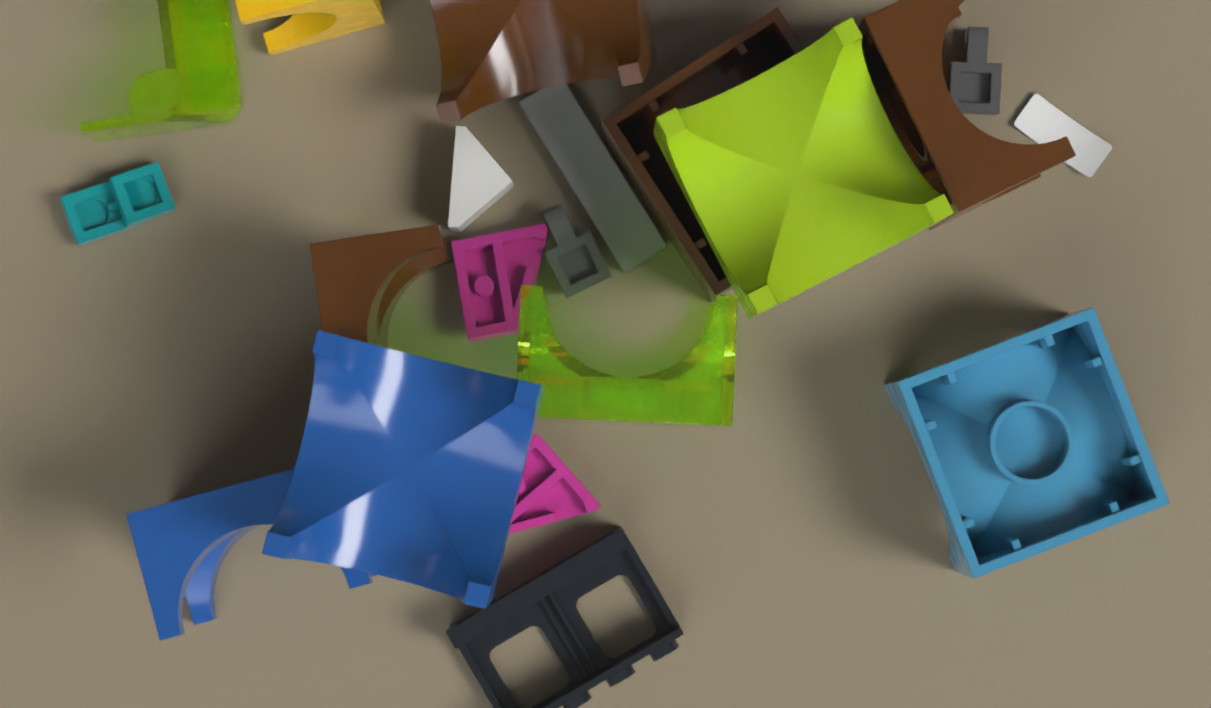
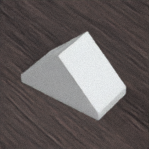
[448,126,514,232]

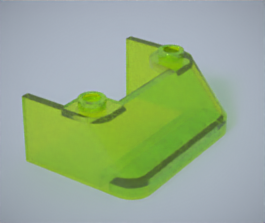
[80,0,244,142]

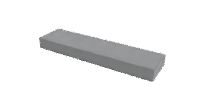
[519,84,667,274]

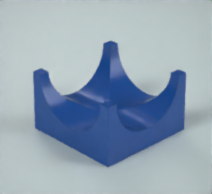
[262,330,545,609]
[126,469,376,641]

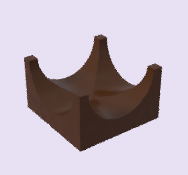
[430,0,657,124]
[858,0,1076,230]
[310,224,454,348]

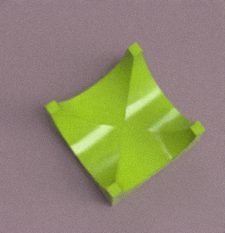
[653,17,954,320]

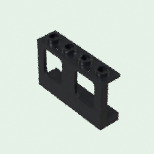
[445,526,684,708]

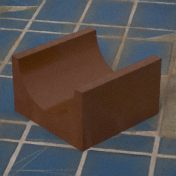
[602,7,804,302]

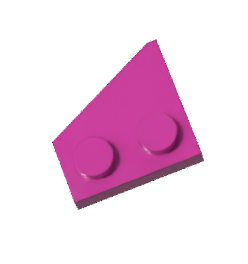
[451,223,550,342]
[509,433,601,534]

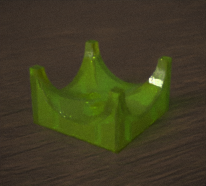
[516,285,738,426]

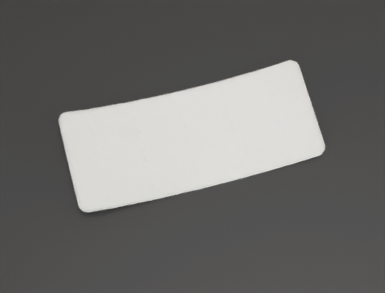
[1014,93,1112,177]

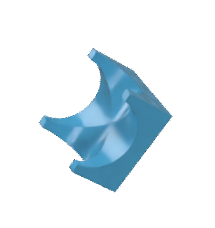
[884,307,1170,579]

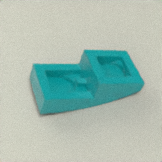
[59,162,176,247]

